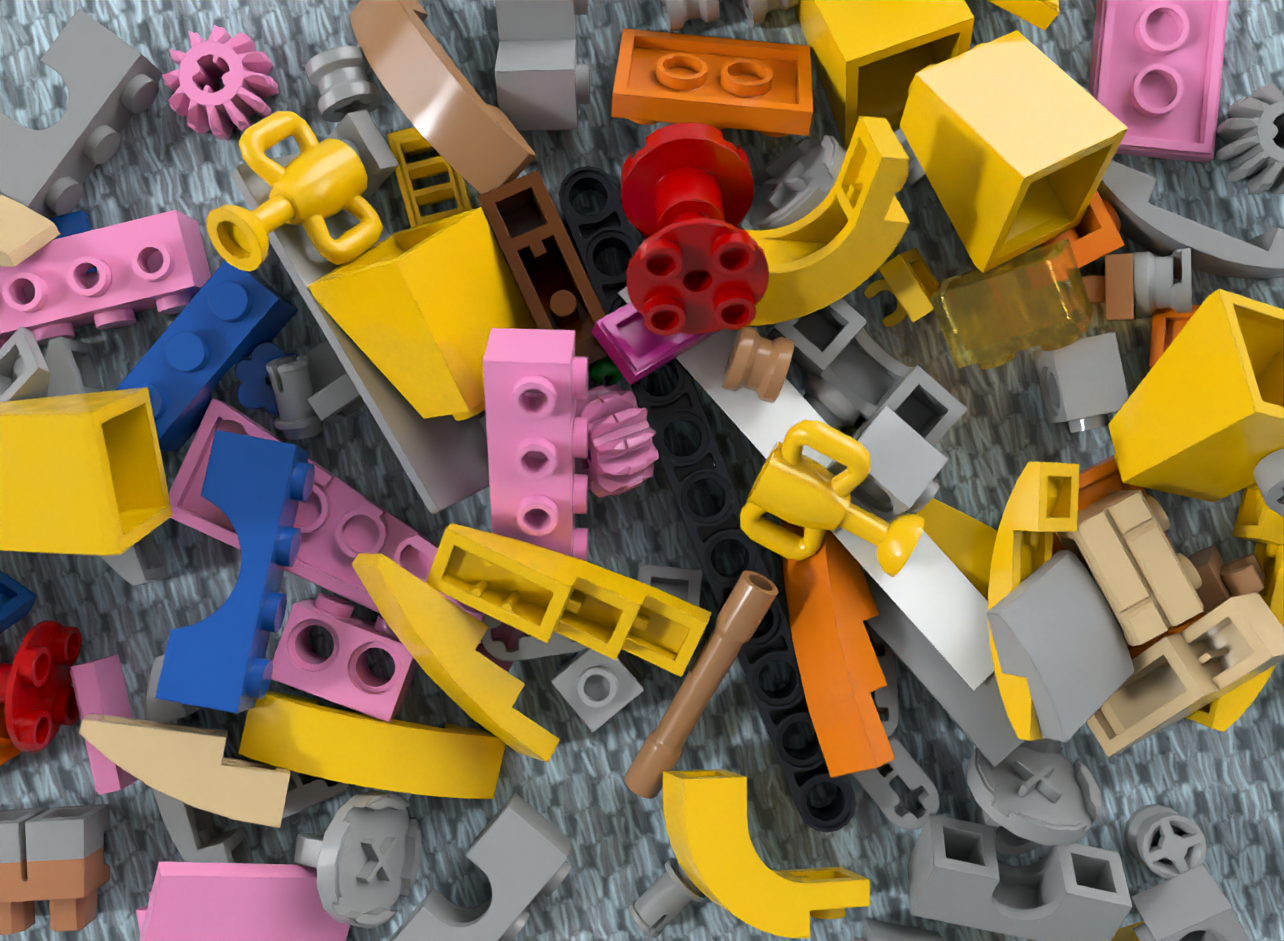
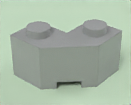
[495,0,590,131]

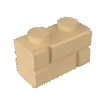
[1056,490,1205,646]

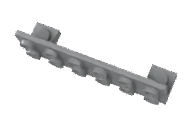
[231,110,490,514]

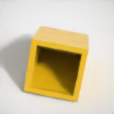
[795,0,974,149]
[899,30,1128,273]
[308,207,536,420]
[1108,289,1284,503]
[0,387,173,556]

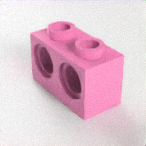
[271,593,418,722]

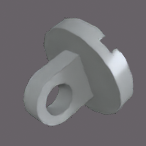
[737,135,846,230]
[967,738,1102,855]
[293,790,421,929]

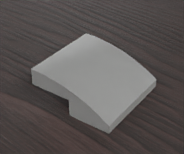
[987,550,1135,742]

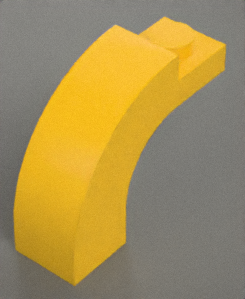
[744,116,910,326]
[663,769,870,938]

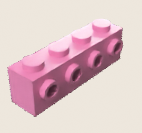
[0,210,211,348]
[483,328,588,562]

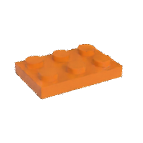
[611,28,813,137]

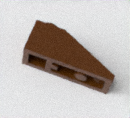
[477,170,609,366]

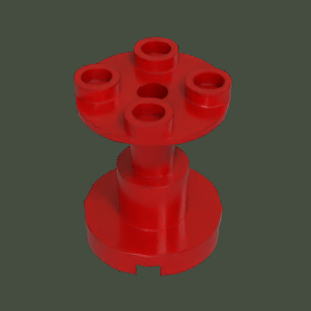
[621,123,769,336]
[0,620,82,753]

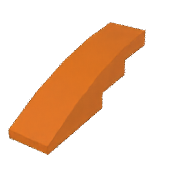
[781,519,895,778]

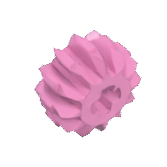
[162,25,279,141]
[576,384,659,498]

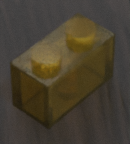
[930,238,1093,369]

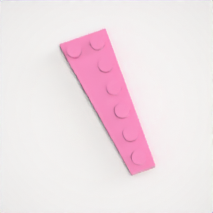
[168,398,525,672]

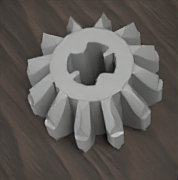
[1214,83,1284,195]

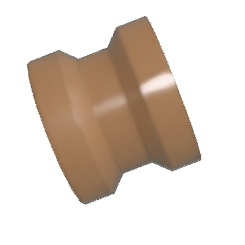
[721,326,794,404]

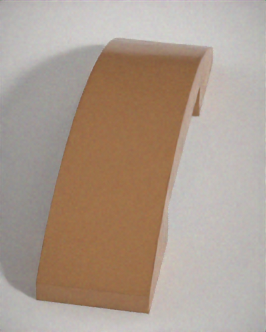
[350,0,536,194]

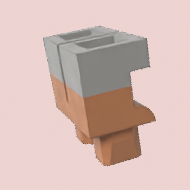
[0,804,110,935]

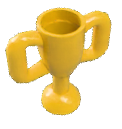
[206,111,383,272]
[740,420,925,578]

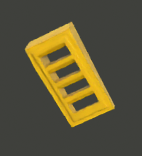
[386,127,473,228]

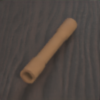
[624,570,778,799]

